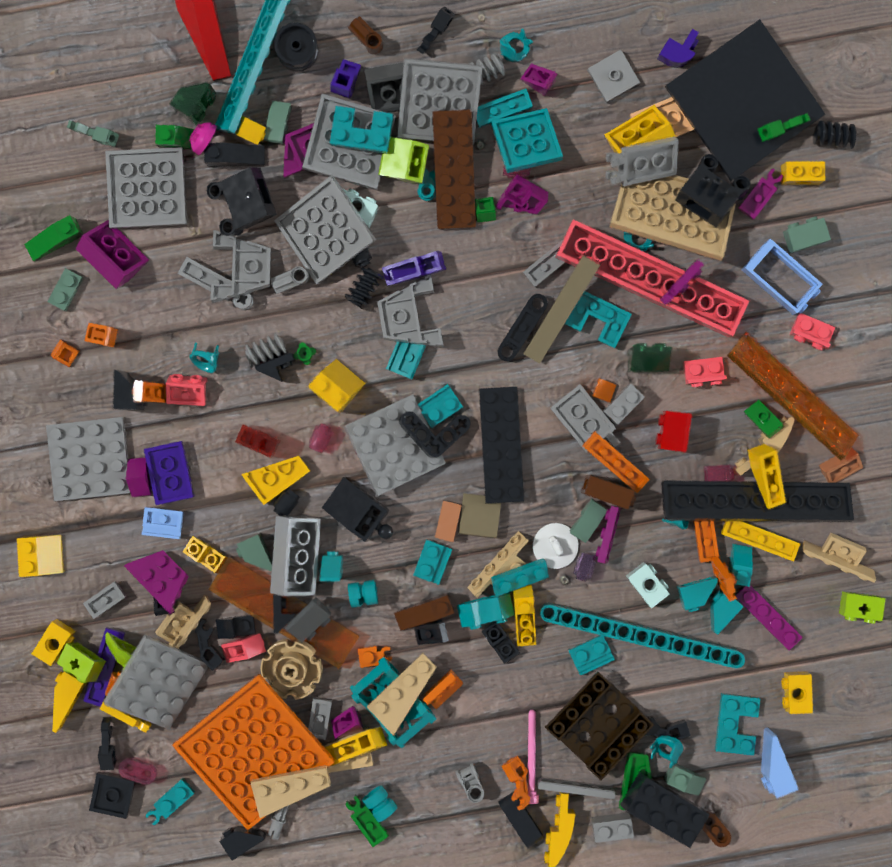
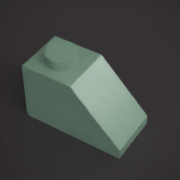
[236,533,273,571]
[664,764,707,796]

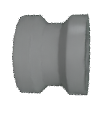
[232,293,254,310]

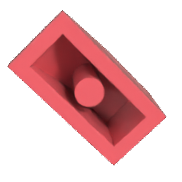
[221,633,266,663]

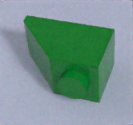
[155,125,194,149]

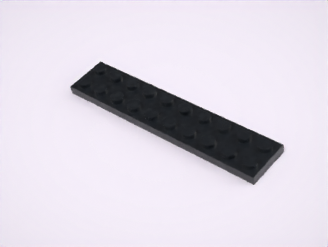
[661,480,854,522]

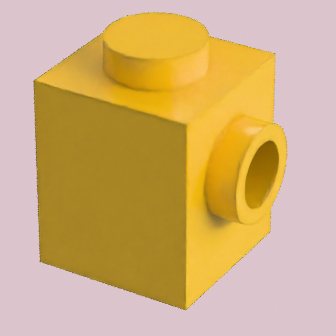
[235,115,266,145]

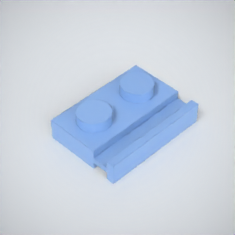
[141,507,184,539]

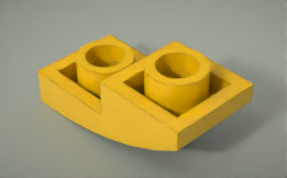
[183,536,228,573]

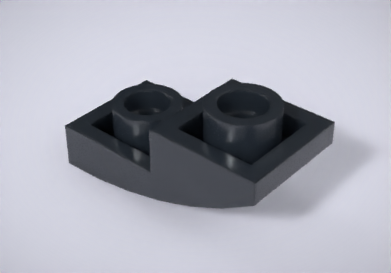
[482,621,520,664]

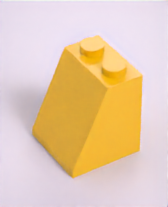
[308,359,366,412]

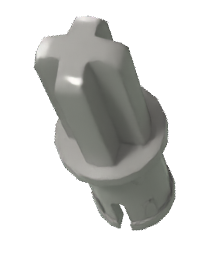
[267,805,289,839]

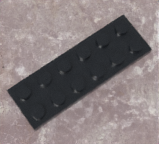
[479,387,524,504]

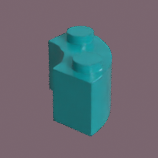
[457,593,514,630]

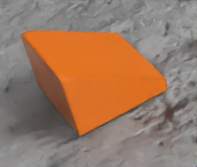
[51,339,80,367]
[592,378,616,403]

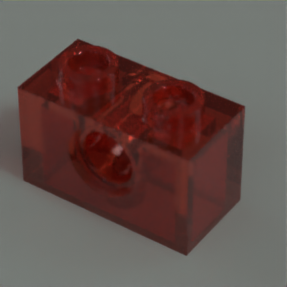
[235,424,281,458]

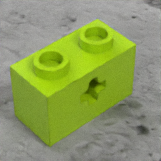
[839,591,886,624]
[57,642,106,684]

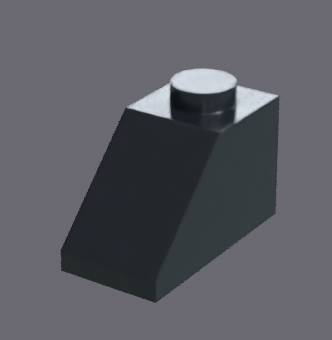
[219,826,267,861]

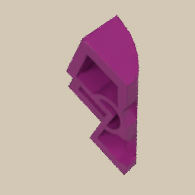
[496,174,549,214]

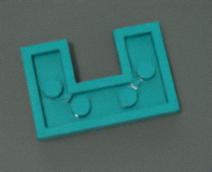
[330,106,394,154]
[565,291,632,349]
[715,693,760,756]

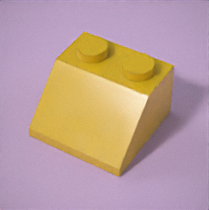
[17,535,64,577]

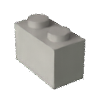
[602,384,645,425]
[591,813,634,843]

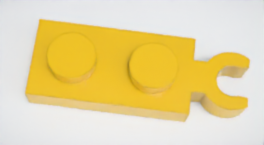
[100,702,152,733]

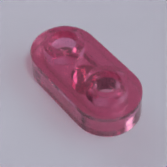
[118,758,157,785]

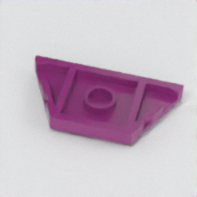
[283,123,314,178]
[124,550,189,614]

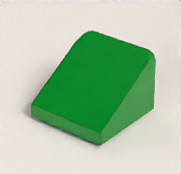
[475,197,496,222]

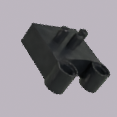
[675,154,751,228]
[206,167,277,236]

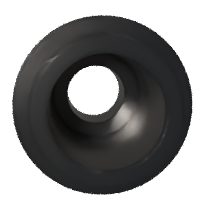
[352,248,372,268]
[273,488,300,516]

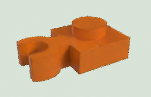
[358,645,392,668]

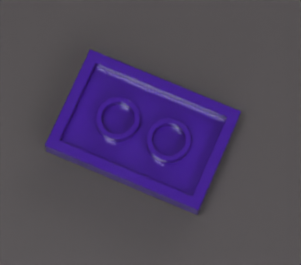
[144,441,194,505]

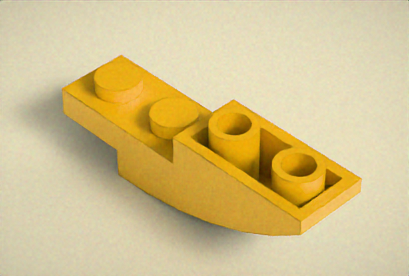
[544,792,575,867]

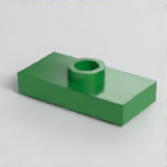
[744,400,784,439]

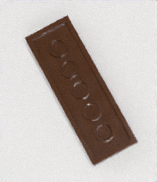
[432,110,476,229]

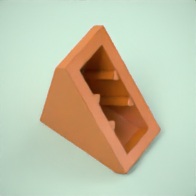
[84,323,118,348]

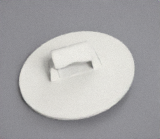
[533,523,578,569]

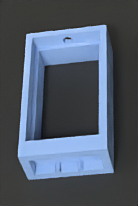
[741,239,822,315]

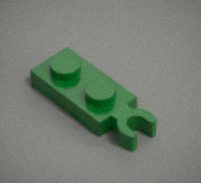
[346,795,389,847]

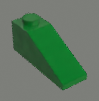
[24,215,84,262]

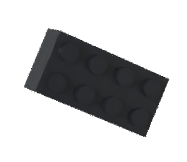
[620,771,710,848]

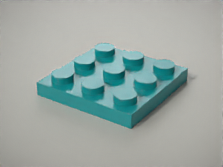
[491,108,563,173]

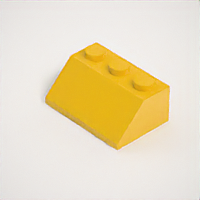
[604,105,676,153]

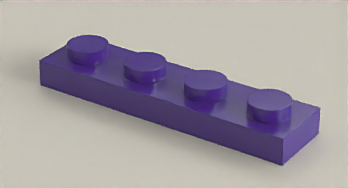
[83,627,125,707]

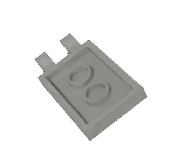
[606,137,678,186]
[550,384,620,453]

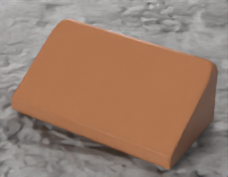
[819,448,864,483]
[435,500,462,542]

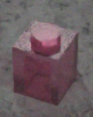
[704,464,734,481]

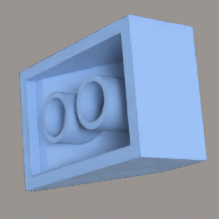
[761,727,799,798]

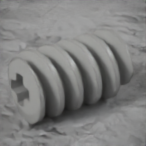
[469,53,505,85]
[245,333,288,368]

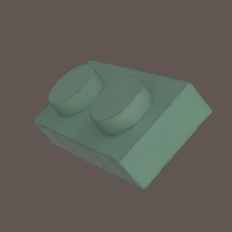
[47,268,84,311]

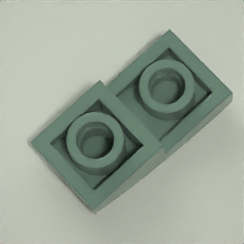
[264,101,292,144]
[570,499,607,543]

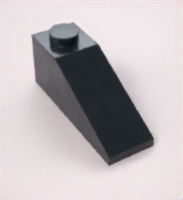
[204,143,265,167]

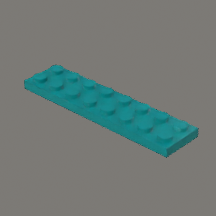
[215,0,291,133]

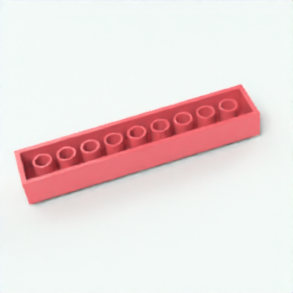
[555,220,749,337]

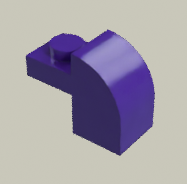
[657,29,699,68]
[330,59,361,99]

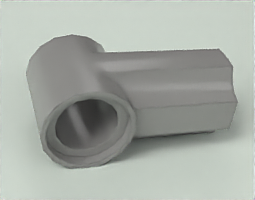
[270,266,310,294]

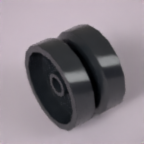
[274,23,318,72]

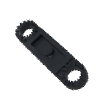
[497,294,548,362]

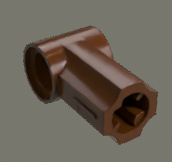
[348,16,383,55]

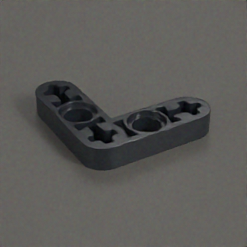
[399,411,471,458]

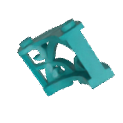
[350,657,437,749]

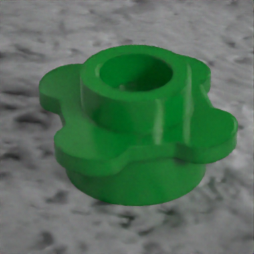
[294,342,316,365]

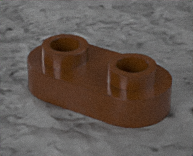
[702,811,731,847]

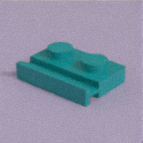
[386,342,426,380]
[417,384,463,428]
[413,539,452,585]
[568,635,615,676]

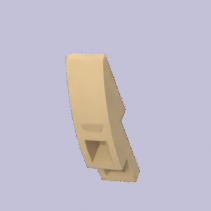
[732,416,795,476]

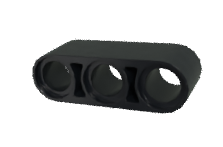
[498,791,544,848]

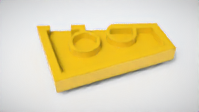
[241,456,311,505]

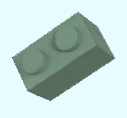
[783,216,831,254]

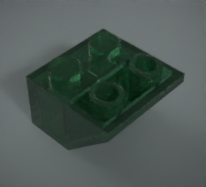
[169,82,216,125]
[628,343,672,372]

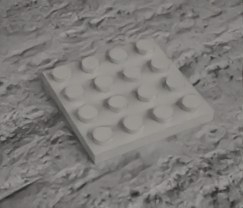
[397,58,482,144]
[302,94,396,190]
[105,147,187,229]
[274,176,376,284]
[344,395,446,496]
[46,417,130,501]
[103,635,208,729]

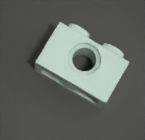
[343,188,379,228]
[626,562,670,608]

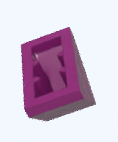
[521,63,557,96]
[126,457,152,497]
[331,706,364,739]

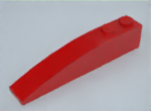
[175,0,232,81]

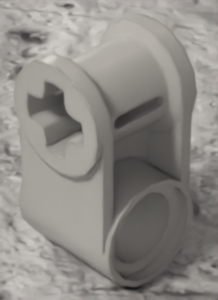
[455,763,484,803]

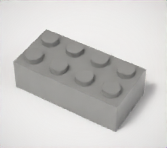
[270,516,321,596]

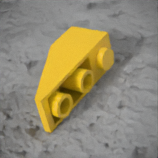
[513,584,536,647]

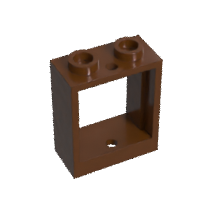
[581,475,636,510]

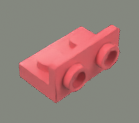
[790,313,835,351]
[683,357,727,387]
[166,374,207,406]

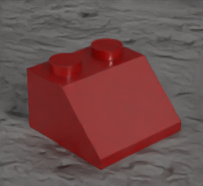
[655,411,692,452]

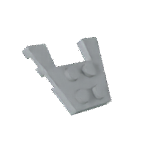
[211,230,271,303]
[378,274,444,347]

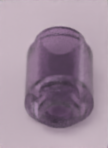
[573,552,596,582]

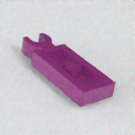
[738,168,783,220]
[660,259,704,305]

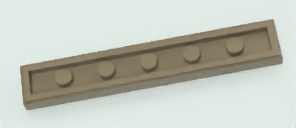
[524,255,600,363]

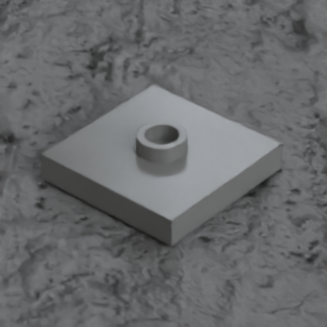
[587,50,640,103]

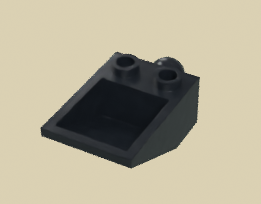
[322,477,393,542]

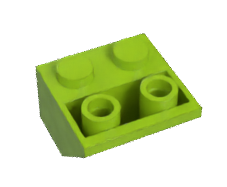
[378,137,429,184]

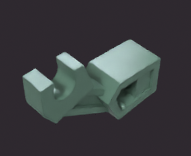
[67,120,119,147]

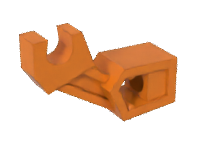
[501,756,530,810]

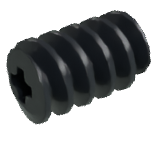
[813,120,857,149]
[344,267,384,310]

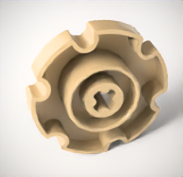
[260,638,323,700]

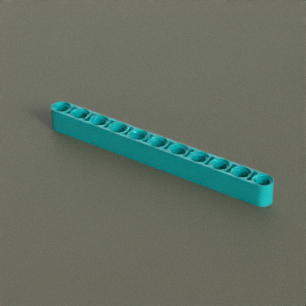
[539,603,745,669]

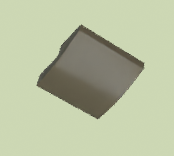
[459,493,501,539]

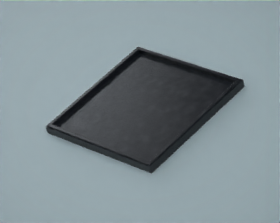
[665,19,825,182]

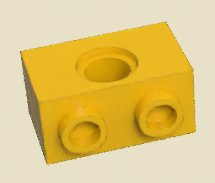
[781,161,825,185]
[31,619,76,666]
[781,671,813,714]

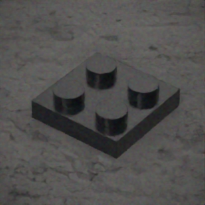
[89,772,136,819]

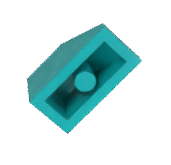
[728,544,753,587]
[320,551,343,581]
[677,576,718,612]
[710,590,743,635]

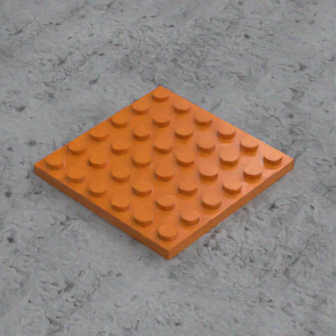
[172,673,335,830]

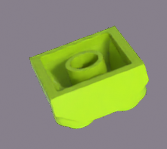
[105,632,137,669]

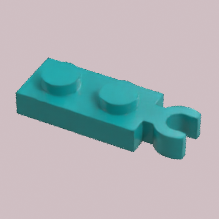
[145,778,195,825]

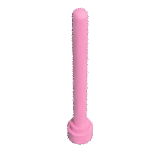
[528,710,539,804]

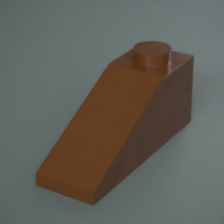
[394,593,454,631]

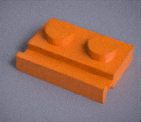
[711,556,737,602]

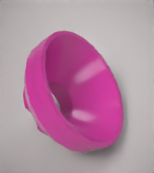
[189,122,217,156]

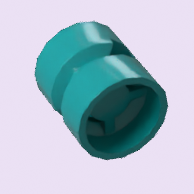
[348,579,378,608]
[362,785,398,822]

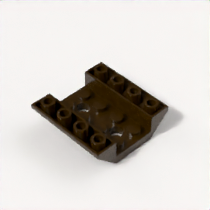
[545,671,654,781]

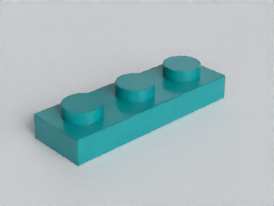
[476,88,533,128]
[491,558,549,597]

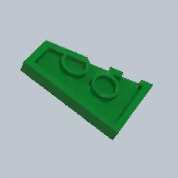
[619,751,652,810]

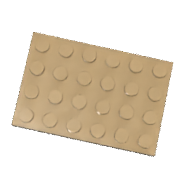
[609,175,736,261]

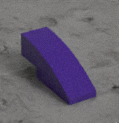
[382,251,446,286]

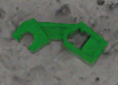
[758,113,810,142]

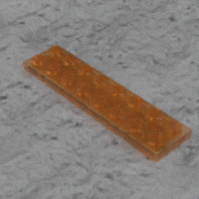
[727,332,859,461]
[208,556,360,669]

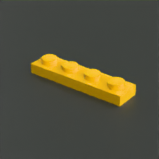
[721,521,800,562]

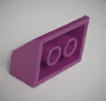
[76,220,149,289]

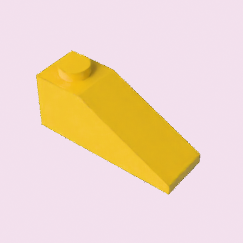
[748,444,786,509]
[52,671,86,733]
[325,727,387,766]

